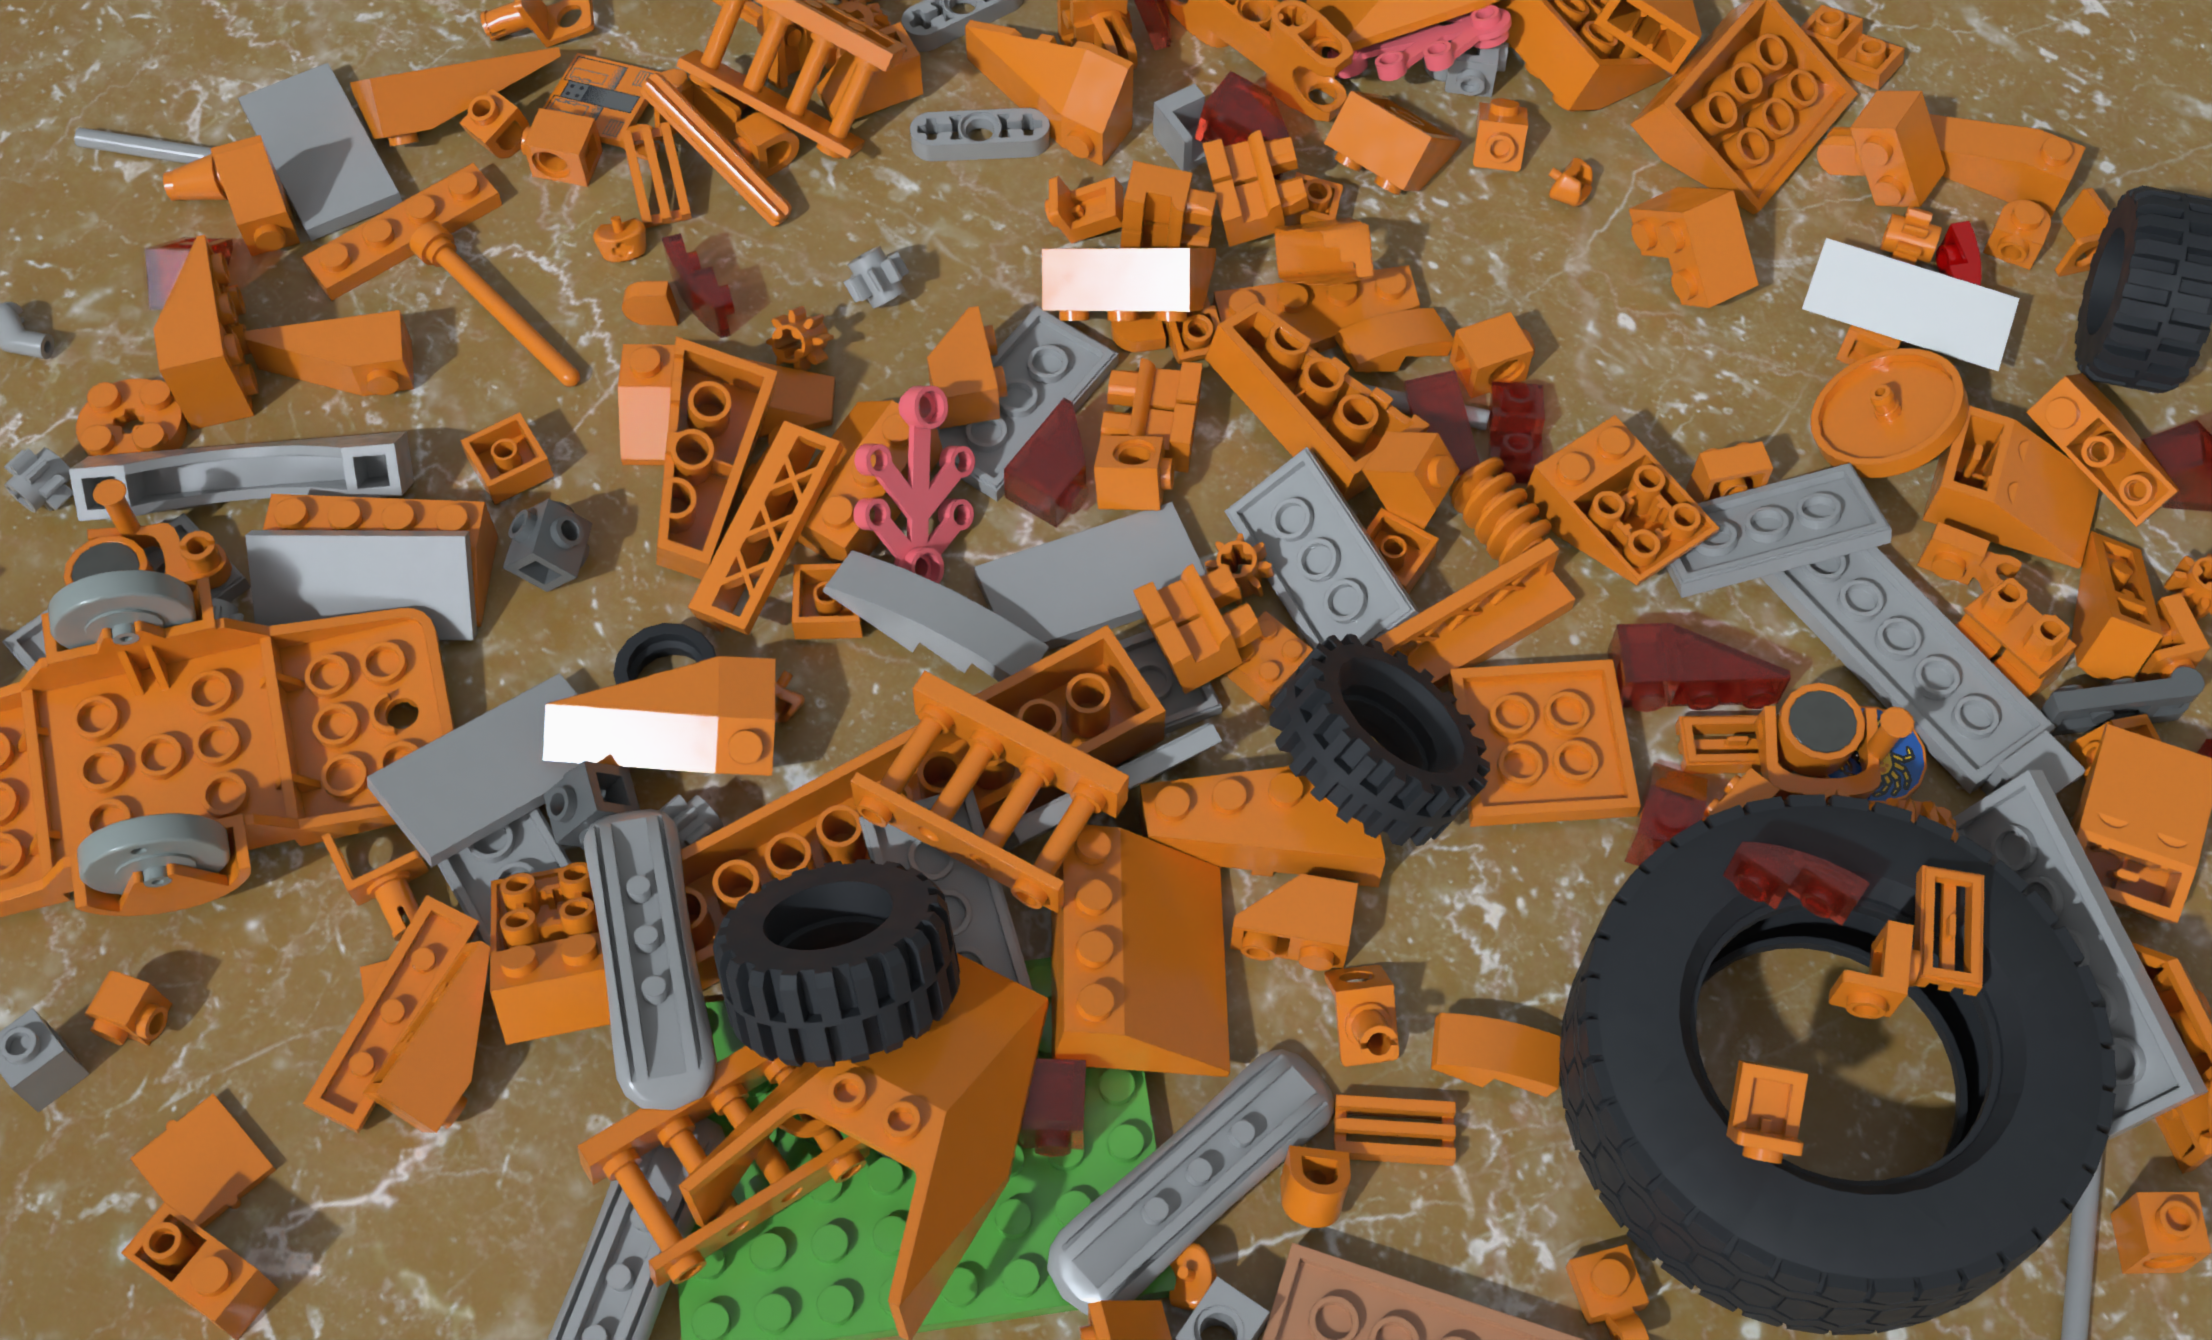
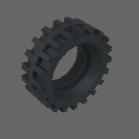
[1269,634,1490,846]

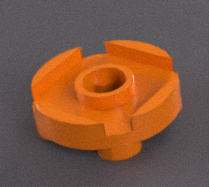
[76,378,188,456]

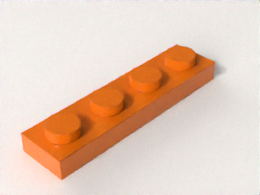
[301,163,502,301]
[303,895,479,1134]

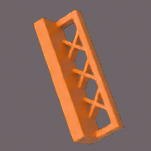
[688,420,844,635]
[1374,538,1576,689]

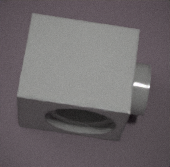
[0,1008,89,1112]
[1175,1276,1270,1340]

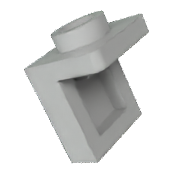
[1445,42,1509,97]

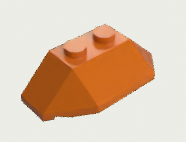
[2131,942,2212,1174]

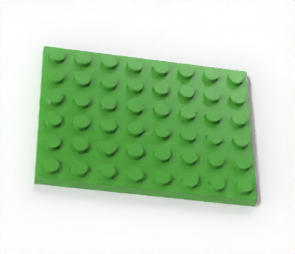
[678,957,1177,1340]

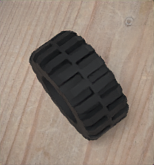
[2075,185,2212,394]
[713,859,960,1067]

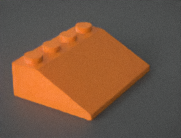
[1491,0,1686,112]
[1630,0,1858,215]
[1051,825,1230,1077]

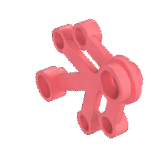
[1327,5,1512,81]
[853,385,975,584]

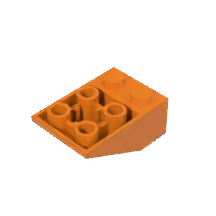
[153,234,259,430]
[1922,405,2099,569]
[1526,415,1720,586]
[2071,724,2212,923]
[490,862,610,1045]

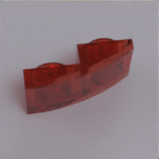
[662,233,735,338]
[1488,381,1545,484]
[1723,842,1870,926]

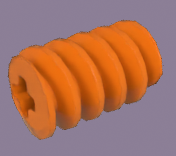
[1449,457,1553,567]

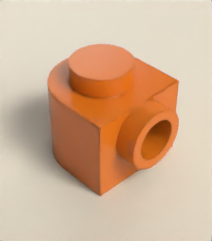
[460,88,530,159]
[730,111,800,179]
[1982,200,2051,270]
[84,971,172,1046]
[1280,1145,1351,1228]

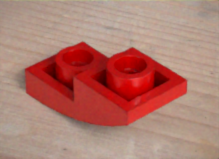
[1936,221,1982,286]

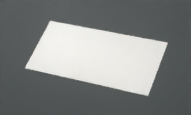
[1802,238,2020,371]

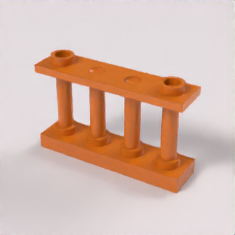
[676,0,907,159]
[850,670,1129,913]
[577,1046,870,1288]

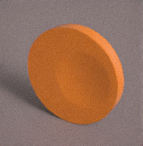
[1810,348,1969,478]

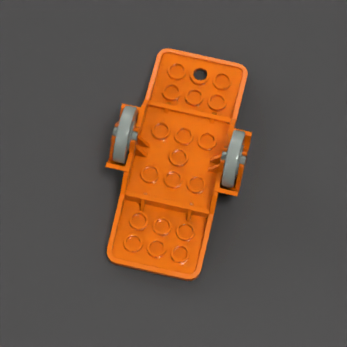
[0,570,455,917]

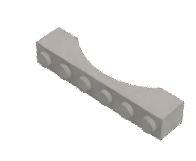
[69,431,414,521]

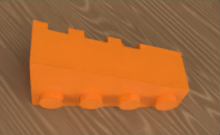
[1205,301,1430,501]
[656,336,778,580]
[1139,766,1386,888]

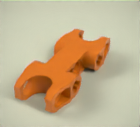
[1162,0,1354,122]

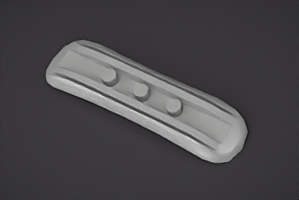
[583,809,717,1110]
[1047,1049,1334,1316]
[547,1117,726,1340]

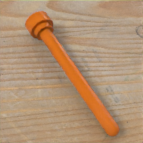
[410,221,580,387]

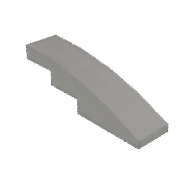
[823,550,1049,682]

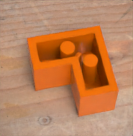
[1629,187,1759,308]

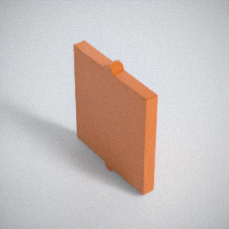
[130,1093,276,1229]

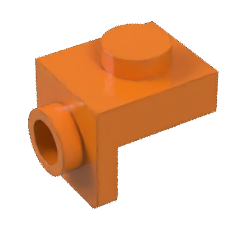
[1473,98,1528,172]
[1045,176,1124,244]
[1829,920,1921,1019]
[1726,1060,1808,1164]

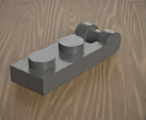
[2040,667,2205,736]

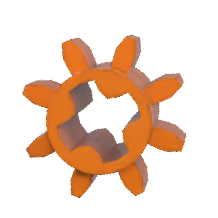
[1880,206,1942,265]
[766,306,834,371]
[1205,533,1274,605]
[2164,553,2212,622]

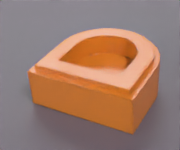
[622,281,680,326]
[1111,311,1166,352]

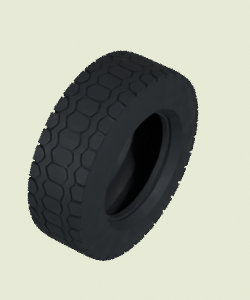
[1559,794,2116,1335]

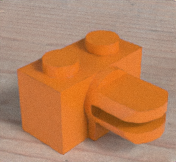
[1057,0,1138,70]
[1816,91,1946,208]

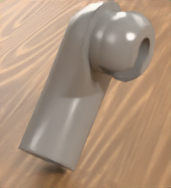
[0,302,54,359]

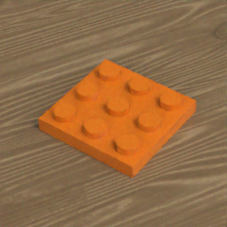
[1448,659,1641,827]

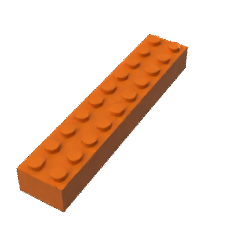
[681,625,1166,990]

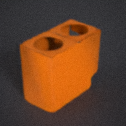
[1274,217,1374,286]

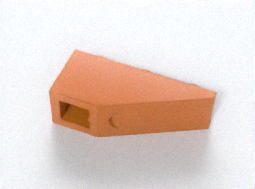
[2026,373,2180,527]

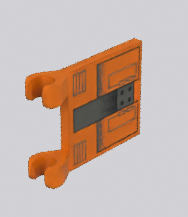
[543,53,688,160]

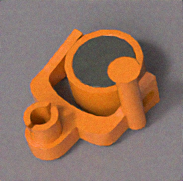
[63,479,232,592]
[1754,683,1915,804]

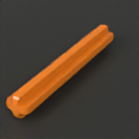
[640,73,792,227]

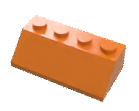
[263,494,498,627]

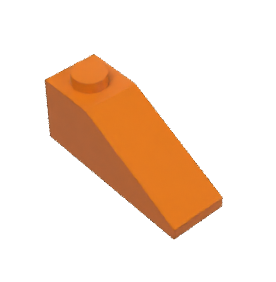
[244,310,415,396]
[2071,531,2164,681]
[363,941,491,1133]

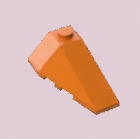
[965,20,1134,167]
[350,47,561,146]
[1929,114,2086,219]
[618,344,836,466]
[543,655,775,776]

